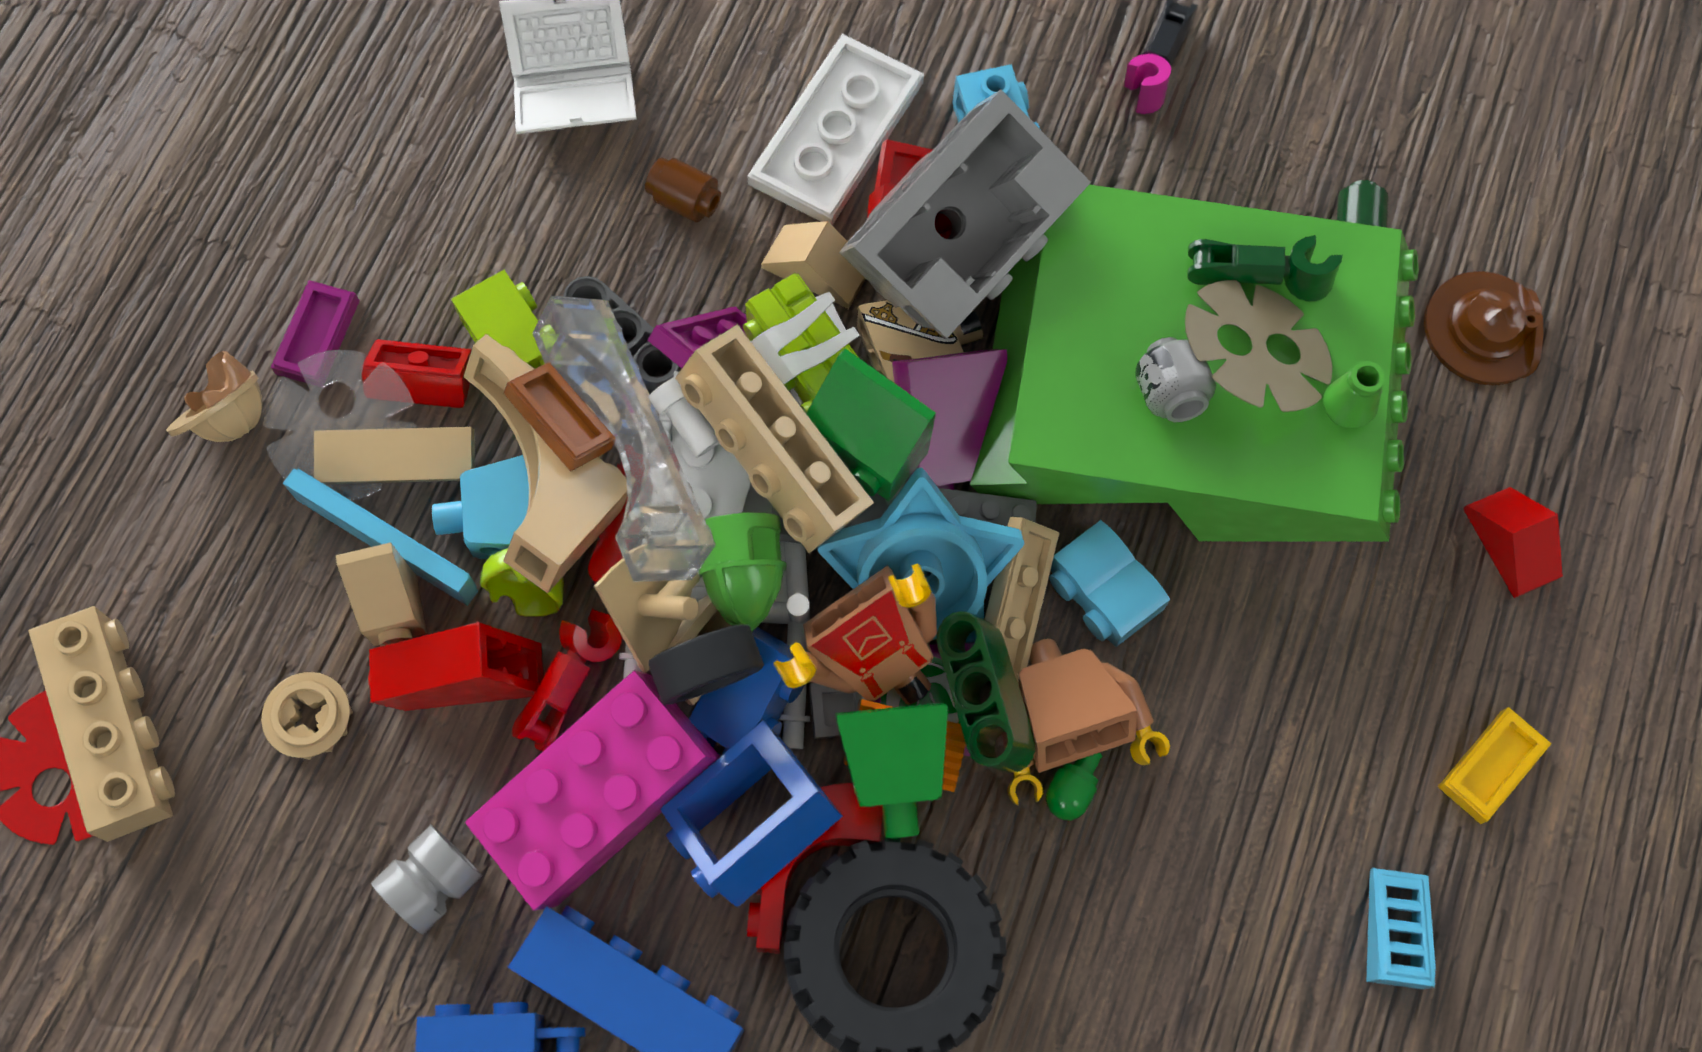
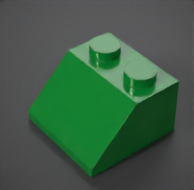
[806,348,936,502]

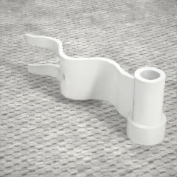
[648,292,860,458]

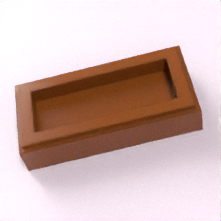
[503,362,616,472]

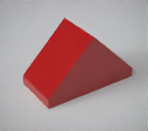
[1463,487,1563,598]

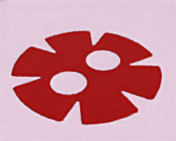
[0,691,93,845]

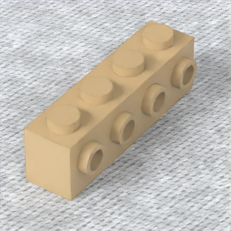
[675,324,874,553]
[28,606,175,842]

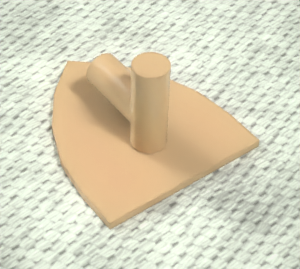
[594,542,700,673]

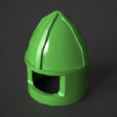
[698,513,787,632]

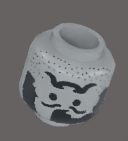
[1135,337,1216,422]

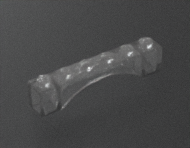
[533,296,716,582]

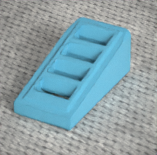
[1366,868,1435,989]

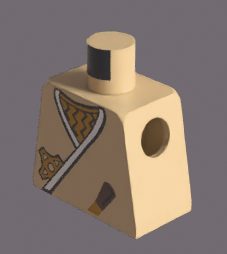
[857,300,983,382]

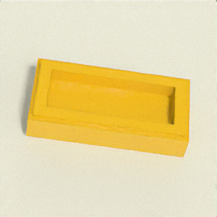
[1438,707,1552,824]

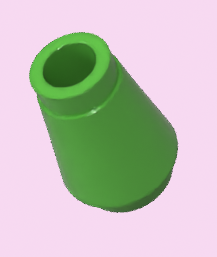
[1323,361,1386,428]

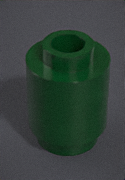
[1337,180,1388,228]

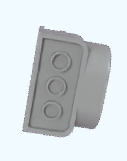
[839,89,1091,339]

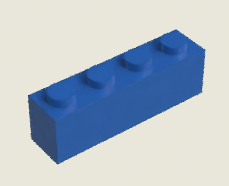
[508,905,745,1052]

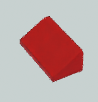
[361,339,472,408]

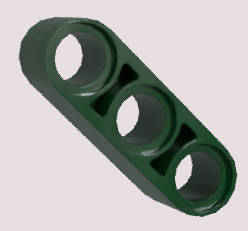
[936,611,1036,773]

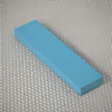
[283,468,478,606]

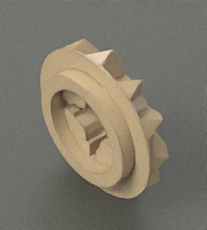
[261,672,353,760]

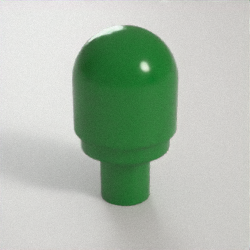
[1046,753,1102,821]

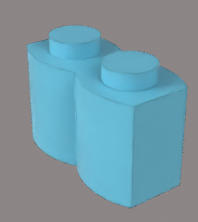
[1049,520,1170,647]

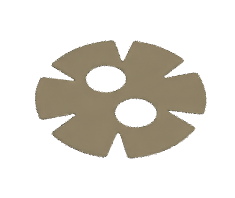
[1185,280,1332,412]

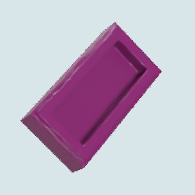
[270,280,360,388]

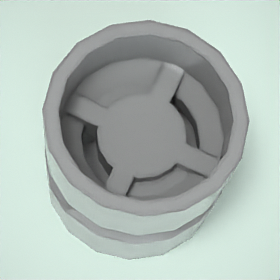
[371,825,482,935]

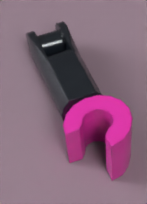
[1123,0,1198,114]

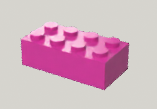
[465,670,720,911]

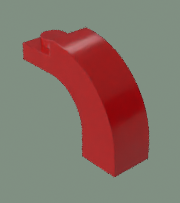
[747,783,883,954]

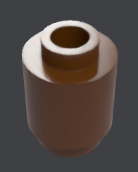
[645,157,721,223]

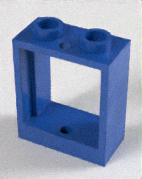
[660,720,843,908]

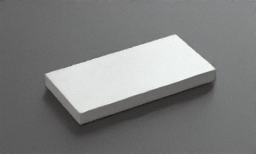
[747,34,924,225]

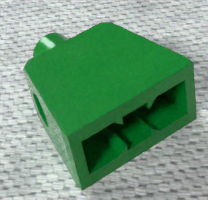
[835,703,948,838]

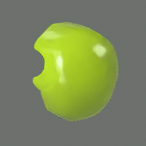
[480,548,564,617]

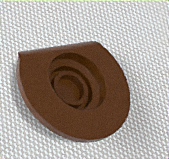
[1424,271,1544,385]

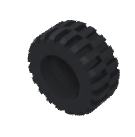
[784,837,1007,1052]

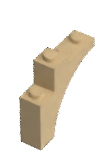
[464,334,634,593]

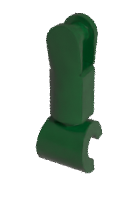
[1187,235,1343,302]

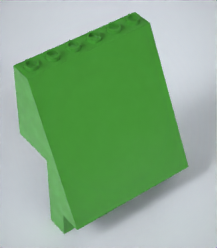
[970,184,1419,542]

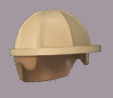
[166,351,262,442]

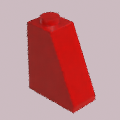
[368,622,543,711]

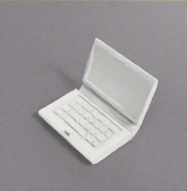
[499,0,637,134]

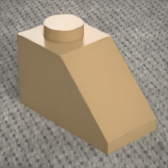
[336,542,427,647]

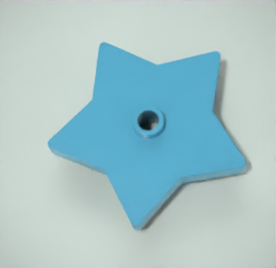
[817,468,1025,642]

